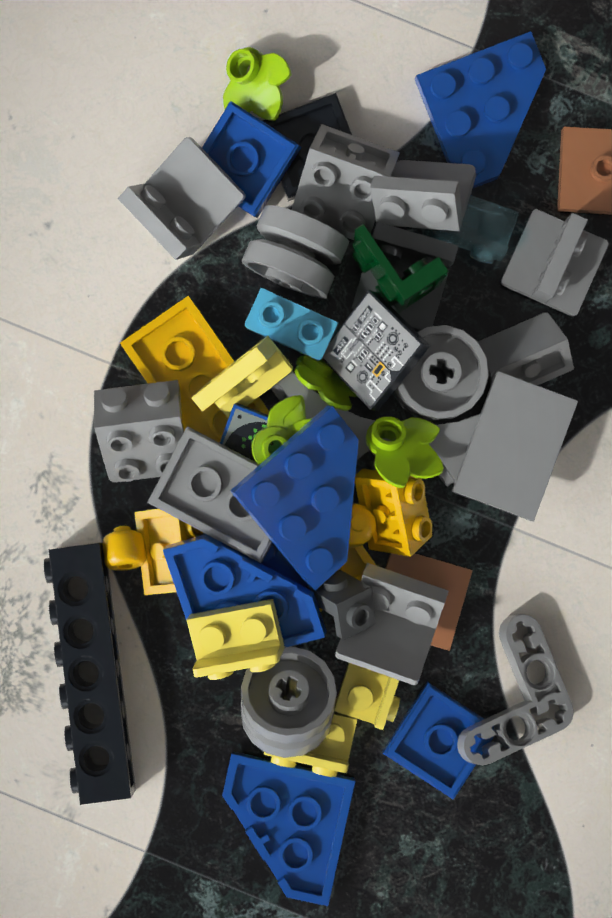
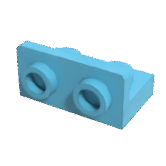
[245,288,338,361]

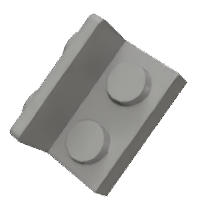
[501,209,609,317]

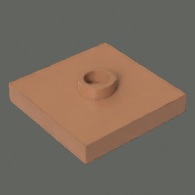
[557,127,612,215]
[385,553,473,651]

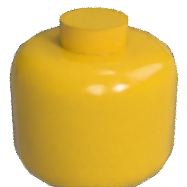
[349,503,376,548]
[103,526,146,571]

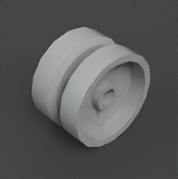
[242,205,349,299]
[394,325,488,422]
[241,646,337,758]

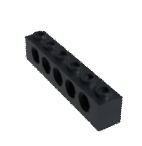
[44,542,136,805]

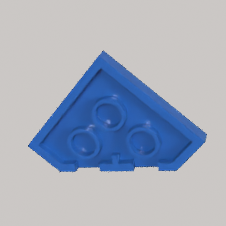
[415,31,546,189]
[230,405,359,590]
[163,534,327,648]
[222,751,355,906]

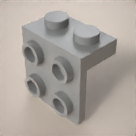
[370,160,476,231]
[94,380,184,482]

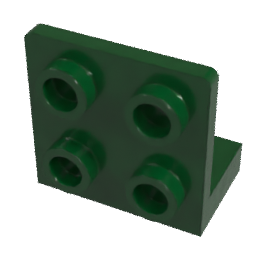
[351,224,448,313]

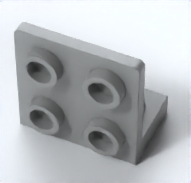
[292,124,400,240]
[117,137,246,260]
[335,563,449,685]

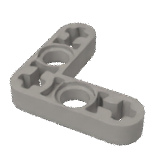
[457,614,574,766]

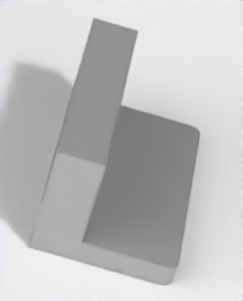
[478,312,574,386]

